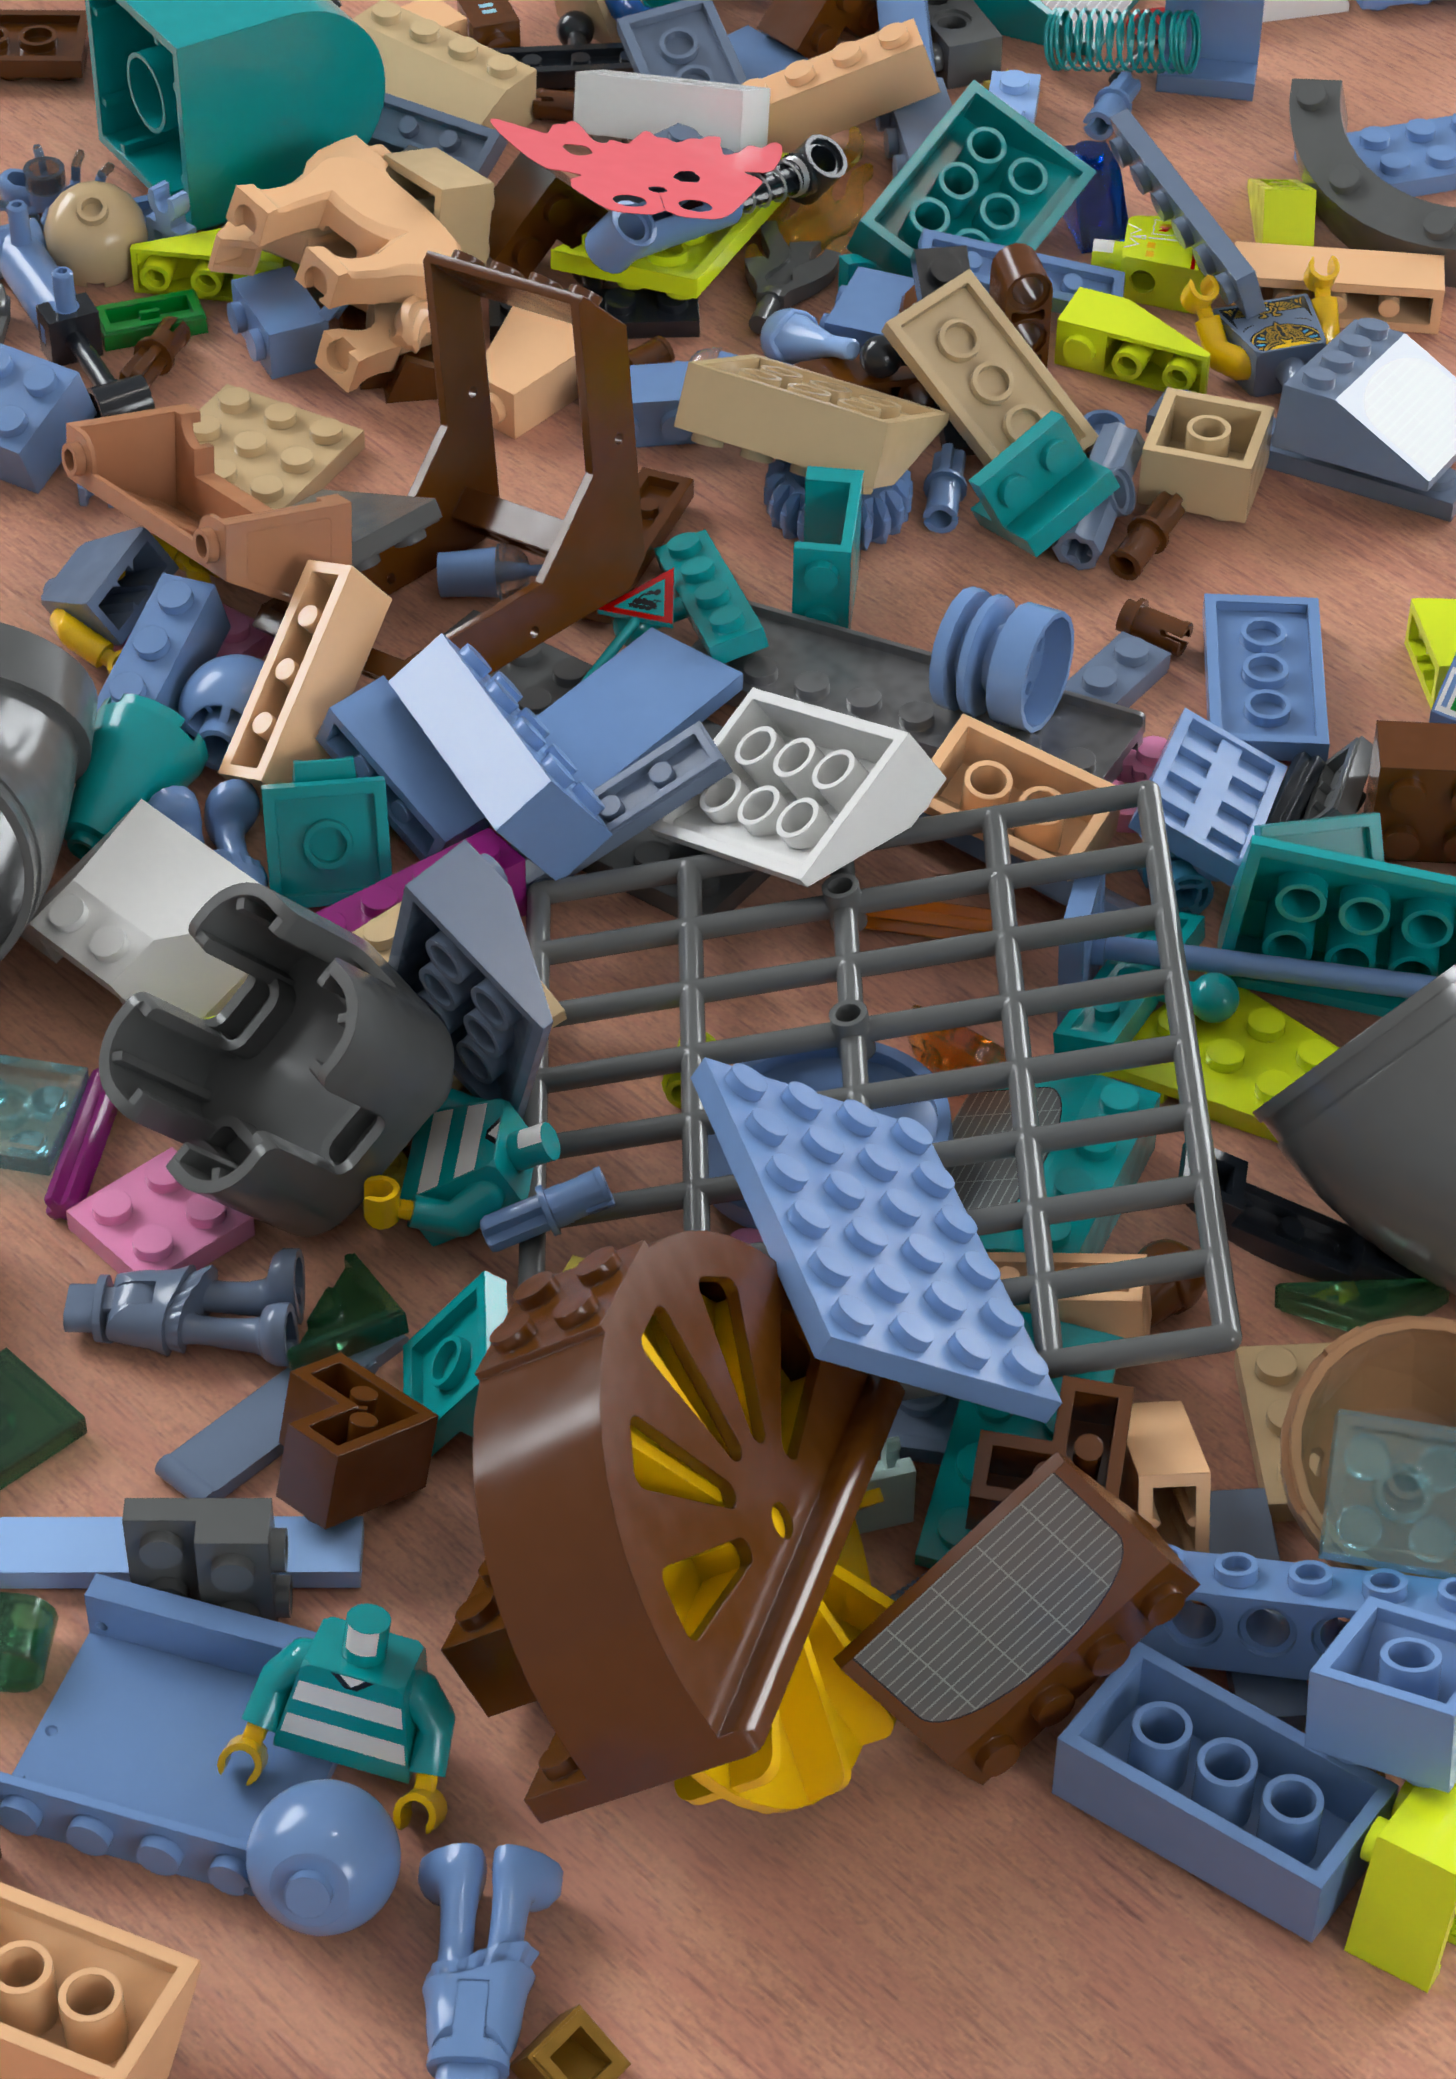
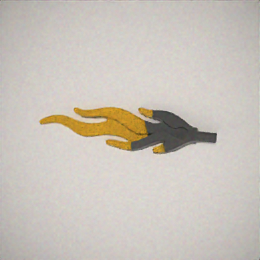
[744,126,874,334]

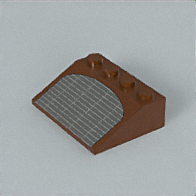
[833,1452,1201,1786]

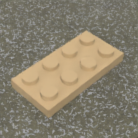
[881,269,1099,466]

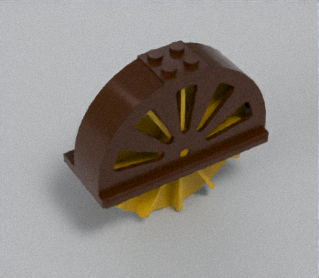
[441,1230,905,1824]

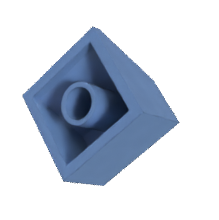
[1304,1596,1456,1793]

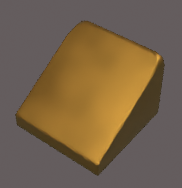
[510,2004,631,2079]

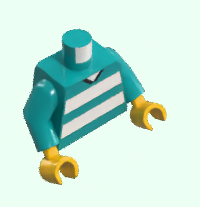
[363,1088,561,1247]
[217,1603,456,1835]

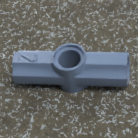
[1052,422,1145,570]

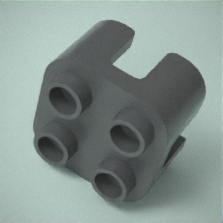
[99,882,454,1237]

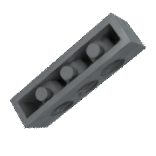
[928,0,1003,90]

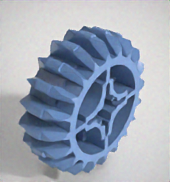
[764,459,913,551]

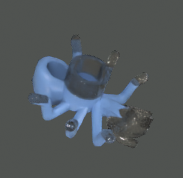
[0,144,115,235]

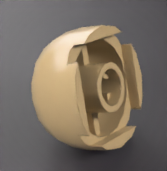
[43,180,148,287]

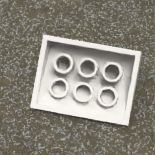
[648,688,947,887]

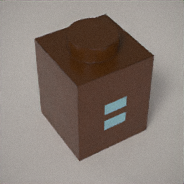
[457,0,520,48]

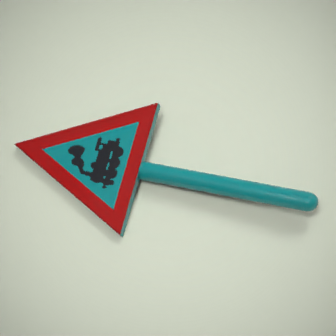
[581,568,675,681]

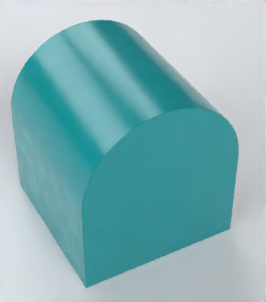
[85,0,386,231]

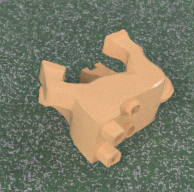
[208,135,462,393]

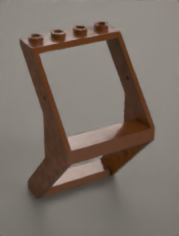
[252,250,645,681]

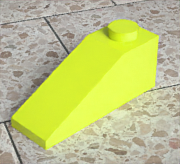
[1247,179,1317,246]

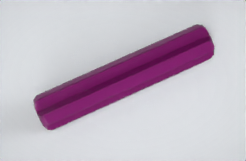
[44,1067,118,1220]

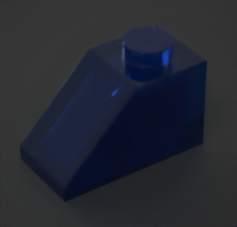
[1063,140,1128,254]

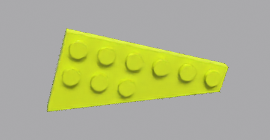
[550,152,788,300]
[1093,973,1339,1143]

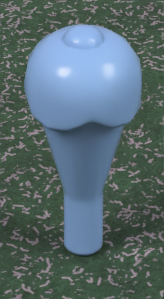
[760,308,860,365]

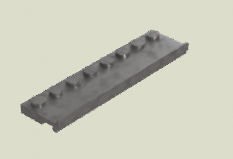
[692,600,1145,783]

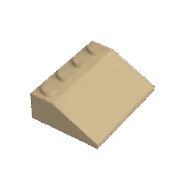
[353,0,537,146]
[674,354,950,495]

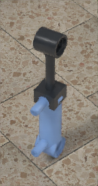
[0,200,155,419]

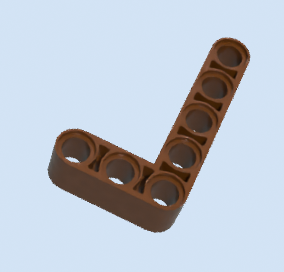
[793,243,1053,409]

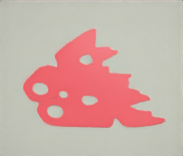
[490,119,782,219]

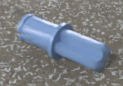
[1083,71,1141,141]
[923,443,967,534]
[480,1166,616,1252]

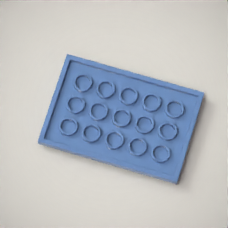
[690,1057,1062,1423]

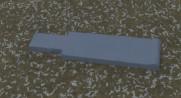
[155,1316,409,1498]

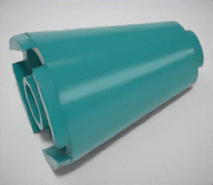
[64,694,209,859]

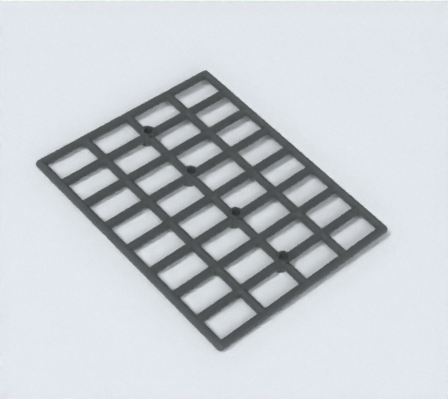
[518,780,1242,1401]

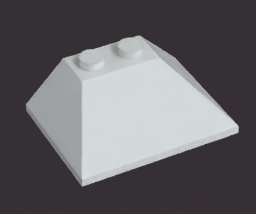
[21,799,260,1019]

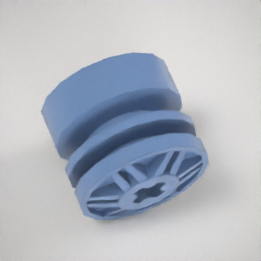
[929,586,1074,733]

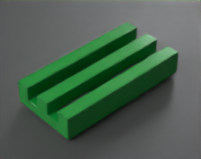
[96,289,208,352]

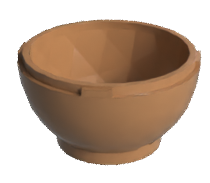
[1280,1316,1456,1579]

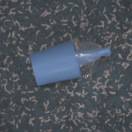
[437,543,543,600]

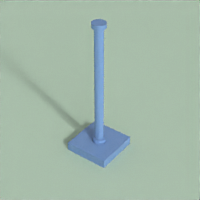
[1057,874,1438,1027]

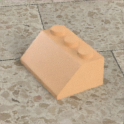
[924,713,1120,881]
[0,1882,201,2079]

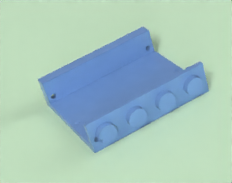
[0,1573,338,1897]

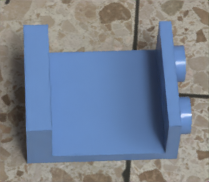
[1156,0,1265,101]

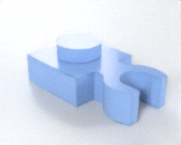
[146,180,197,241]

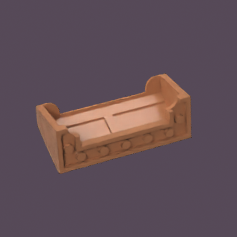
[61,403,352,603]

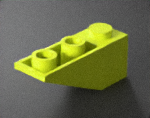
[130,228,300,302]
[1054,287,1211,394]

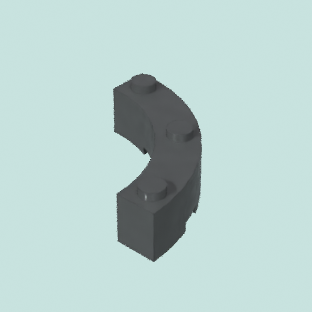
[1289,78,1456,288]

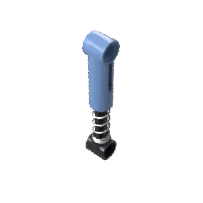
[585,134,848,274]

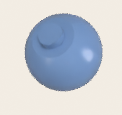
[178,654,265,770]
[246,1779,401,1936]

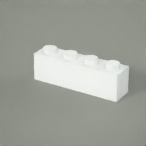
[574,69,770,153]

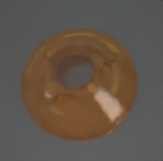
[907,1004,1006,1073]

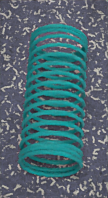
[1044,7,1201,74]

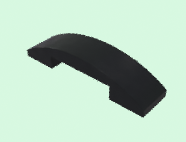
[1178,1142,1424,1293]

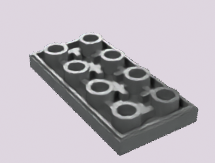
[292,489,443,572]

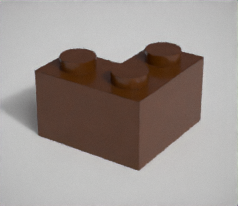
[757,0,879,59]
[489,152,609,279]
[276,1352,439,1530]
[965,1375,1135,1530]

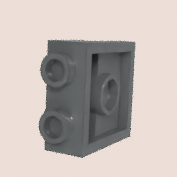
[122,1498,293,1622]

